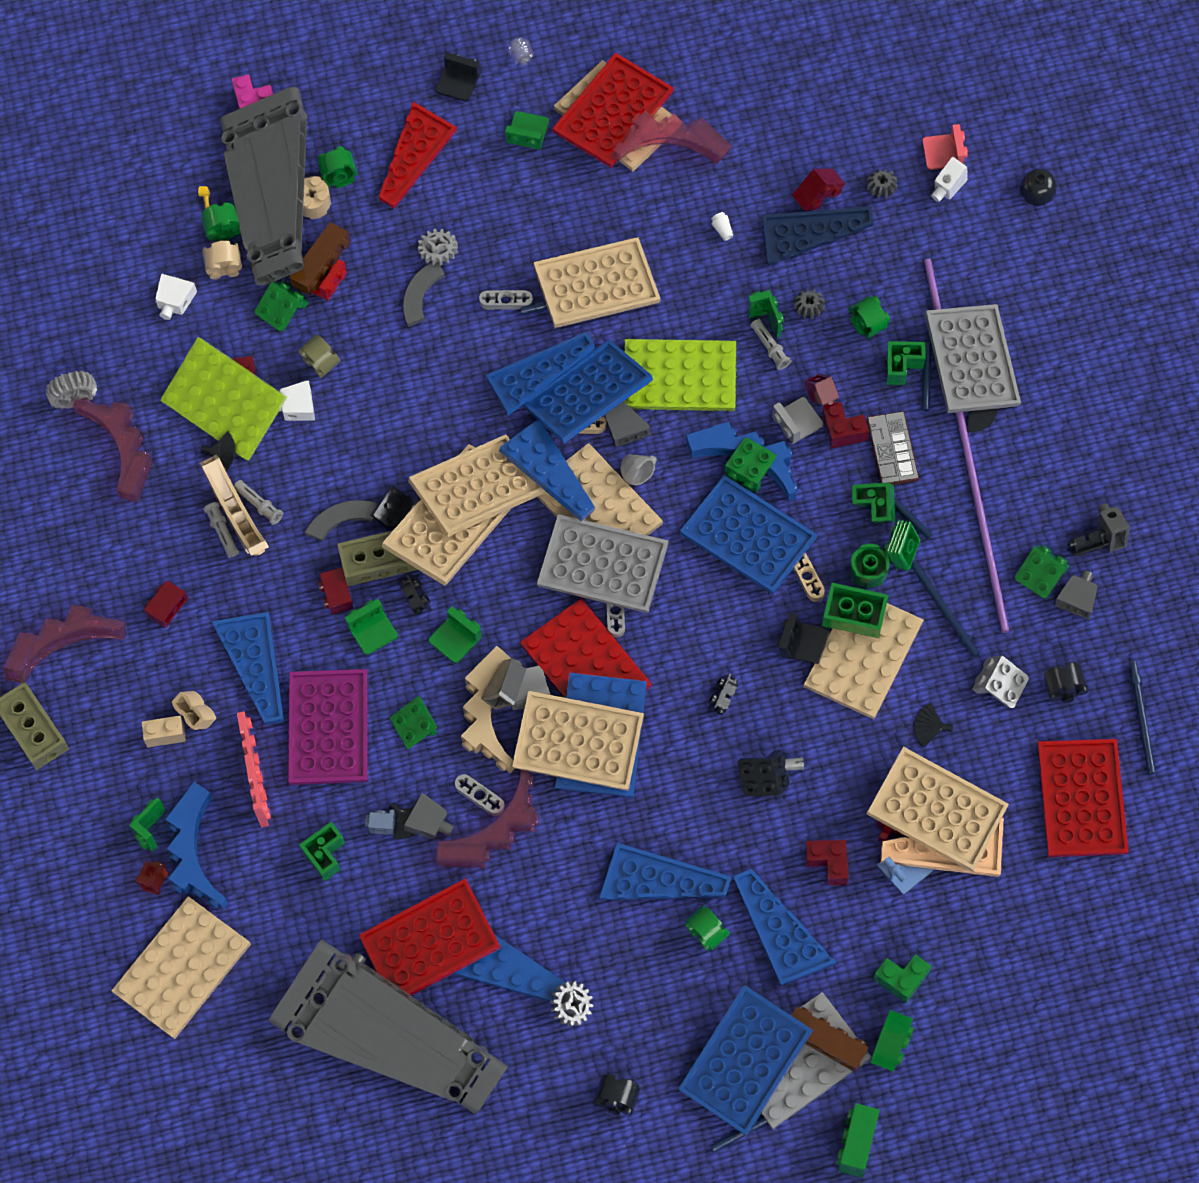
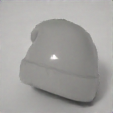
[620,454,657,486]

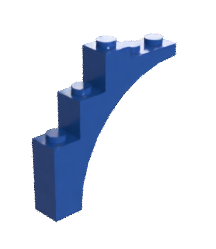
[686,422,798,502]
[166,782,228,910]

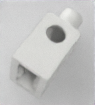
[931,157,967,202]
[156,274,197,320]
[279,380,315,421]

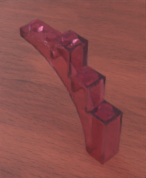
[612,111,733,165]
[73,399,153,502]
[4,605,126,683]
[437,770,539,868]

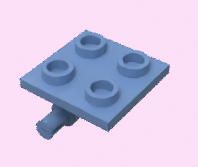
[877,856,933,895]

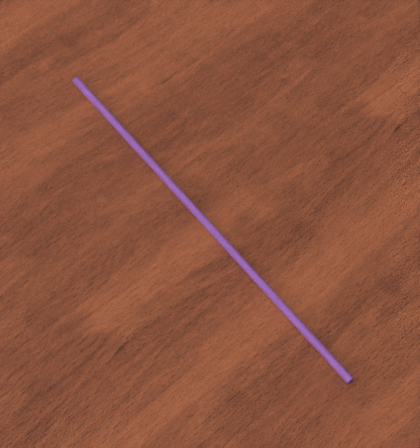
[924,259,1009,633]

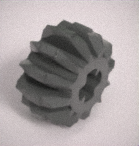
[867,168,897,199]
[794,288,825,320]

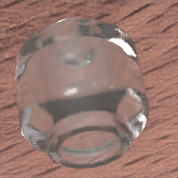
[508,37,534,65]

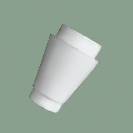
[711,212,734,241]

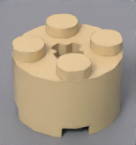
[303,176,331,219]
[202,241,242,279]

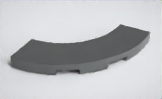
[403,262,445,327]
[305,500,378,542]

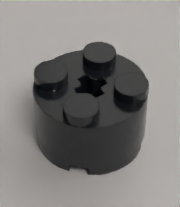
[1044,663,1089,703]
[593,1074,640,1116]

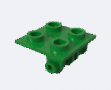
[389,696,438,750]

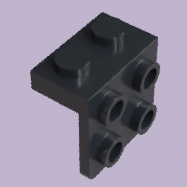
[436,52,481,102]
[370,485,421,529]
[777,613,829,664]
[737,750,789,796]

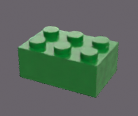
[822,583,889,639]
[836,1103,880,1178]

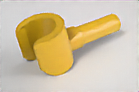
[198,186,210,209]

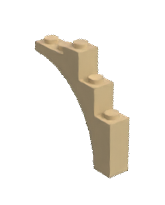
[199,455,268,556]
[461,646,515,773]

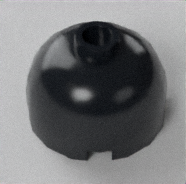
[1020,169,1057,206]

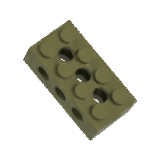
[337,531,418,586]
[0,682,70,771]

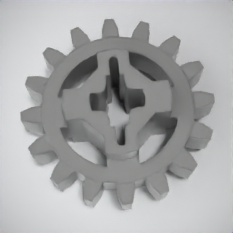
[418,229,458,266]
[550,981,593,1026]

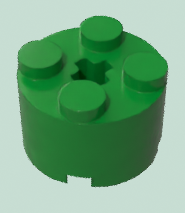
[318,146,358,188]
[201,203,241,242]
[848,295,890,339]
[850,544,890,588]
[684,904,730,952]

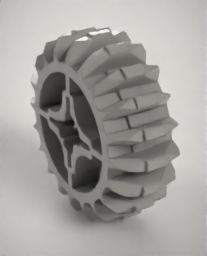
[46,371,97,409]

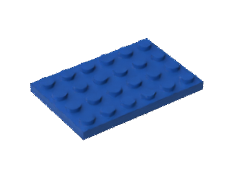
[523,339,653,443]
[680,475,817,594]
[555,673,647,798]
[679,985,813,1135]

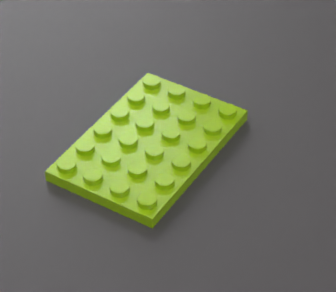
[160,337,287,460]
[624,339,736,411]

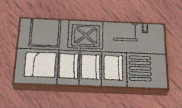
[867,411,919,485]

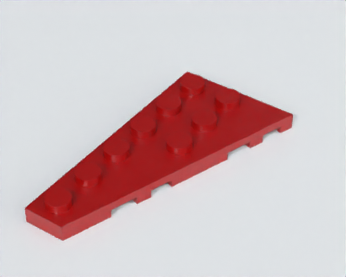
[379,102,457,209]

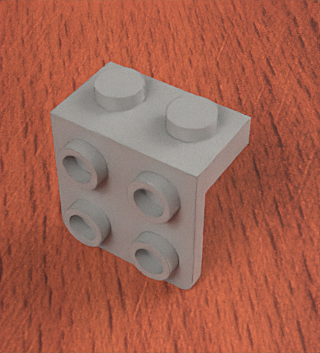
[772,397,823,444]
[972,656,1029,708]
[512,666,550,710]

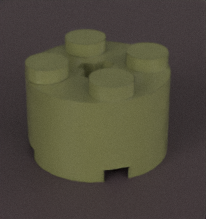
[298,334,341,378]

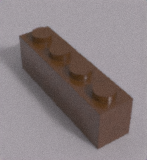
[289,222,351,296]
[791,1007,868,1073]

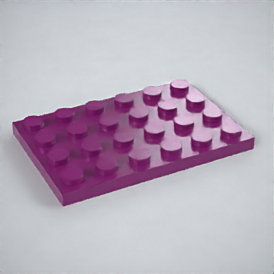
[289,669,368,785]

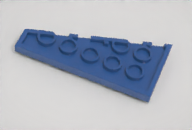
[486,332,595,416]
[499,419,595,521]
[211,612,284,725]
[599,843,732,900]
[733,869,837,987]
[453,935,565,1002]

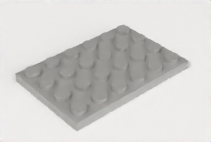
[925,304,1021,413]
[537,514,669,613]
[761,992,872,1129]

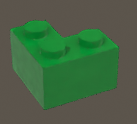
[886,341,925,385]
[852,482,895,524]
[299,822,345,882]
[873,954,932,1004]
[870,1010,914,1071]

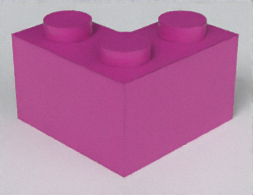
[232,74,273,108]

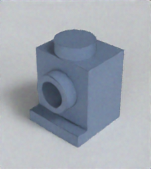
[365,810,396,835]

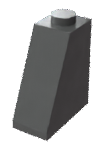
[604,401,651,448]
[481,658,526,710]

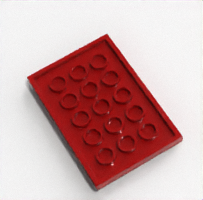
[552,53,674,168]
[520,598,652,698]
[1037,739,1129,857]
[359,878,501,996]

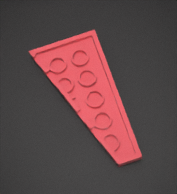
[237,711,271,828]

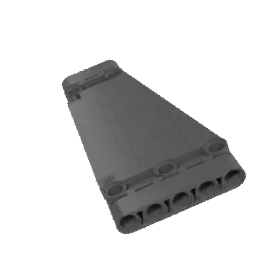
[220,87,308,286]
[268,939,508,1115]

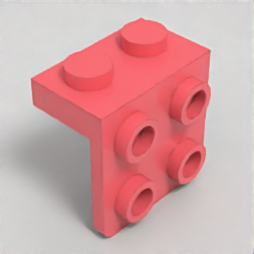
[923,124,968,170]

